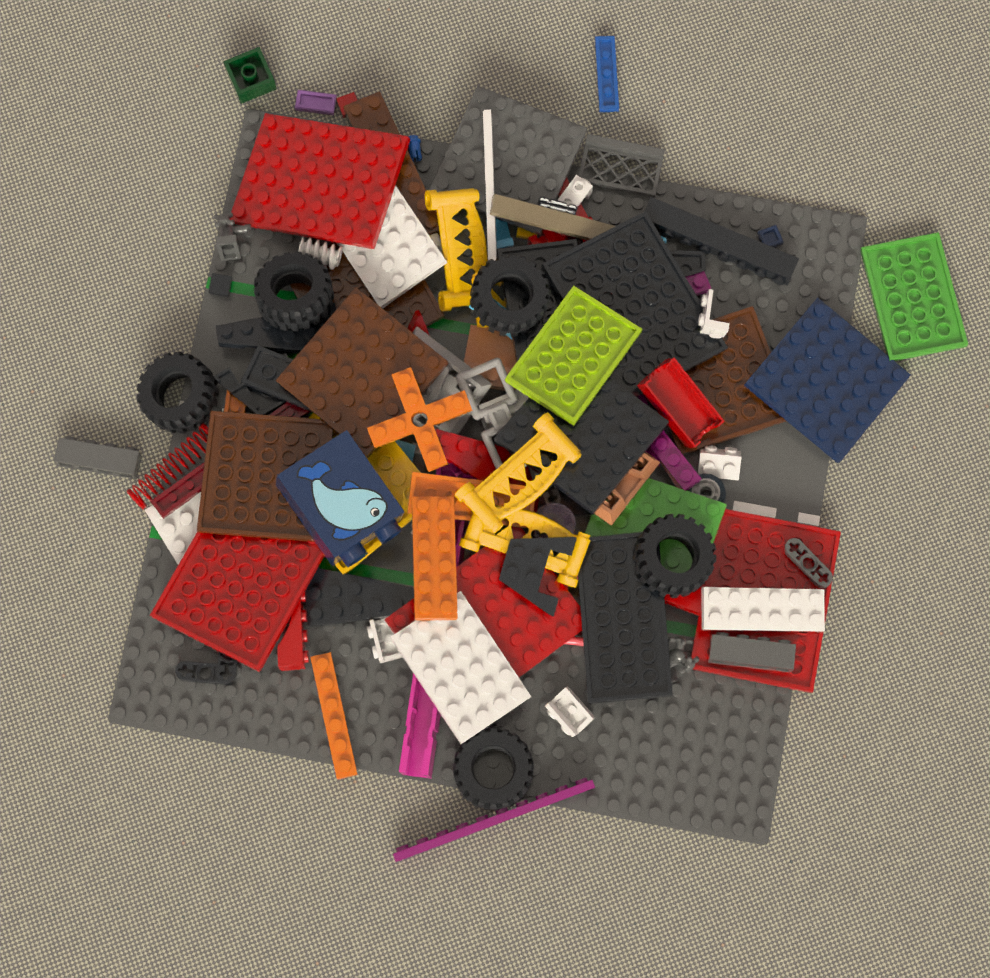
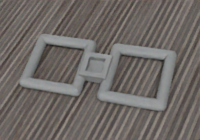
[456,358,527,469]

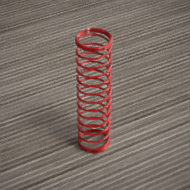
[126,423,209,510]

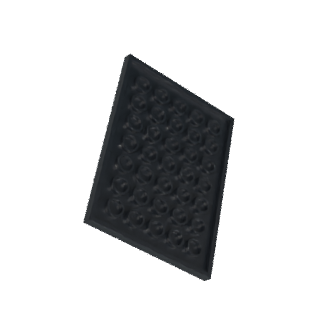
[541,211,728,397]

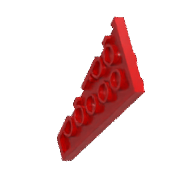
[435,429,539,513]

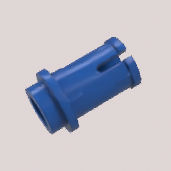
[408,135,422,162]

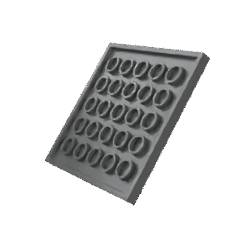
[430,86,587,236]

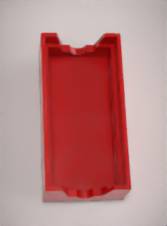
[637,358,725,448]

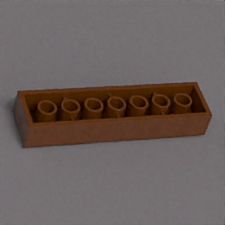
[343,91,440,236]

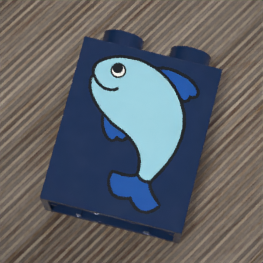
[276,430,404,567]

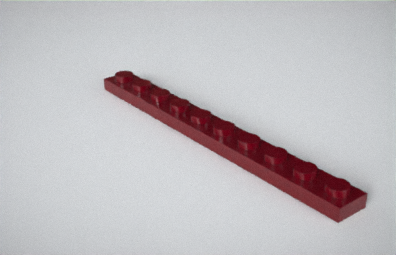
[150,402,310,519]

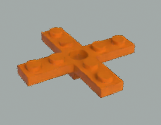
[367,367,473,472]

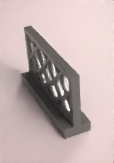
[578,134,665,198]

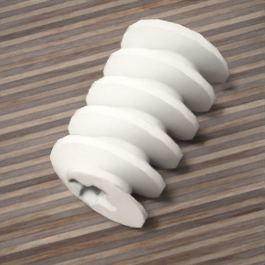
[298,237,343,270]

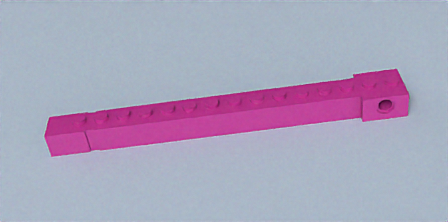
[399,463,476,779]

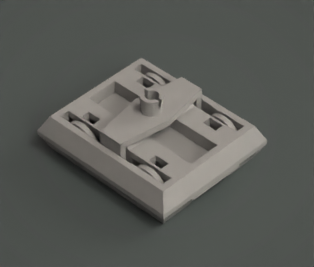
[413,326,493,434]

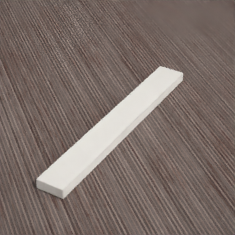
[483,110,497,261]

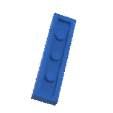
[595,36,619,113]

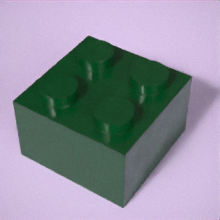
[223,47,277,104]

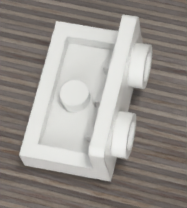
[698,445,741,480]
[367,618,403,663]
[545,686,596,737]

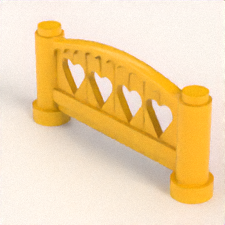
[425,188,488,311]
[455,412,582,533]
[458,506,590,588]

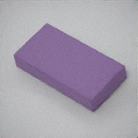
[295,90,337,116]

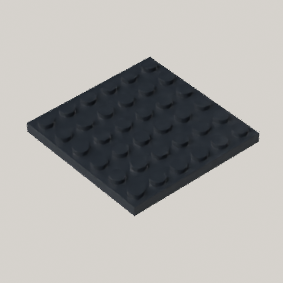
[494,377,669,515]

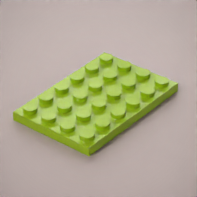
[505,286,642,426]

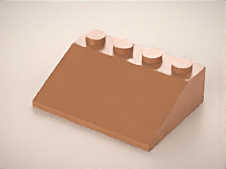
[464,325,517,391]

